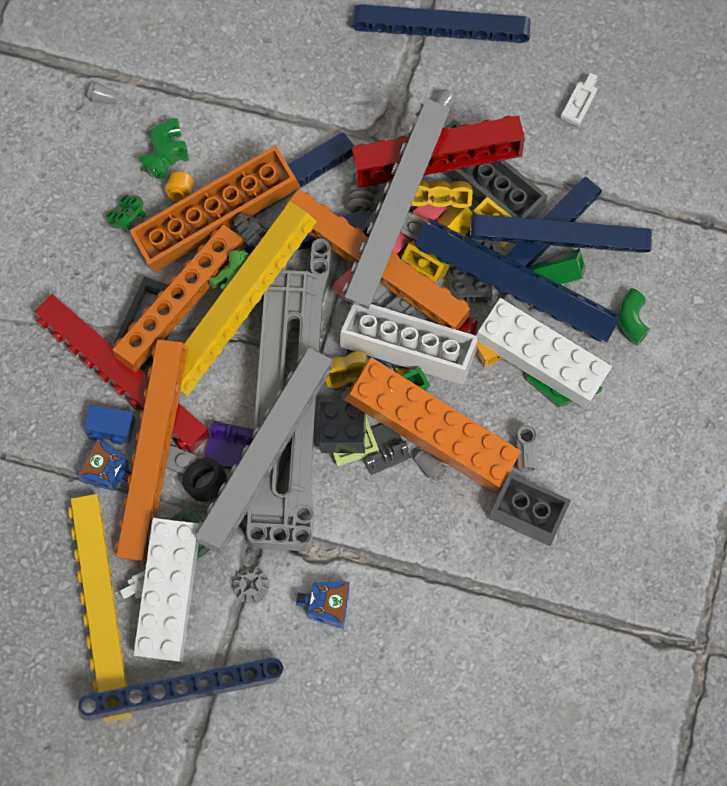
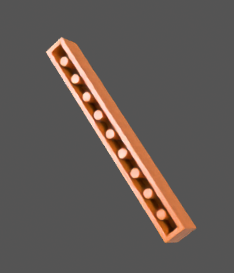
[283,189,470,330]
[115,339,188,563]

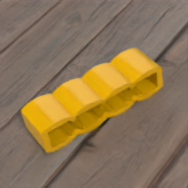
[386,179,473,208]

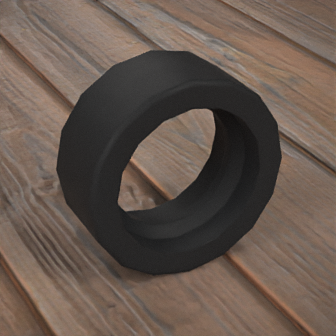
[182,458,227,502]

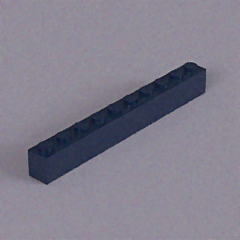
[415,218,620,342]

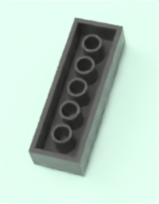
[443,119,548,219]

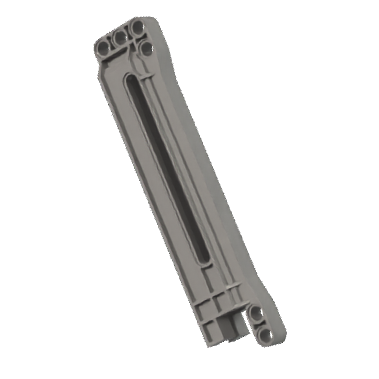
[247,238,331,551]

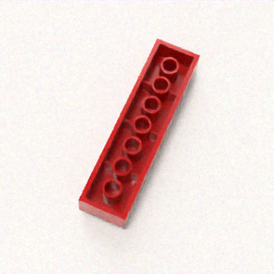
[352,115,525,188]

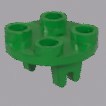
[105,195,146,233]

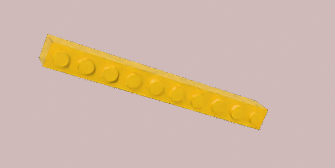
[180,202,317,396]
[68,494,132,723]

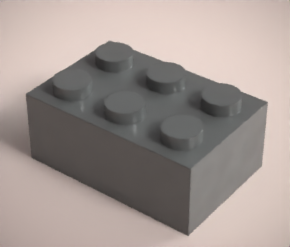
[489,473,571,547]

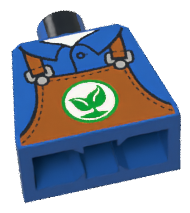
[78,439,132,491]
[296,582,350,629]

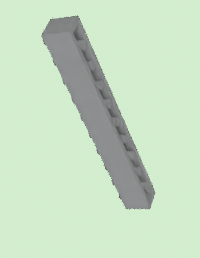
[342,98,450,310]
[195,348,333,555]

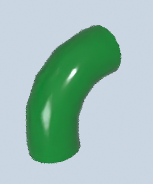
[618,288,650,346]

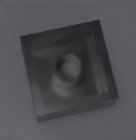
[319,402,366,453]

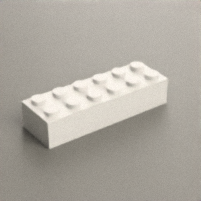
[476,298,612,409]
[340,304,478,385]
[133,518,199,662]

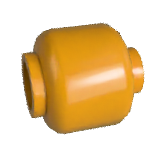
[165,171,194,202]

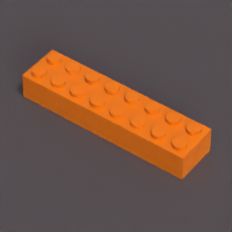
[129,145,301,272]
[344,357,521,492]

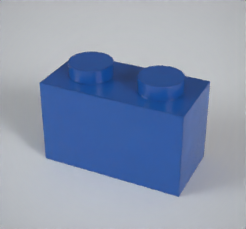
[84,405,135,445]

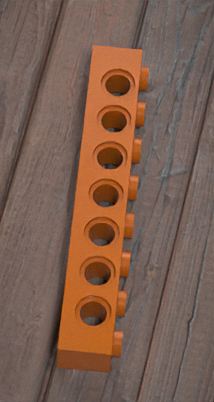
[113,224,244,373]

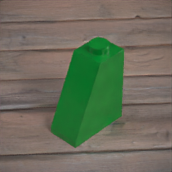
[529,248,586,284]

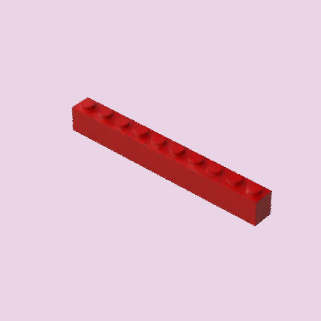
[34,294,210,454]

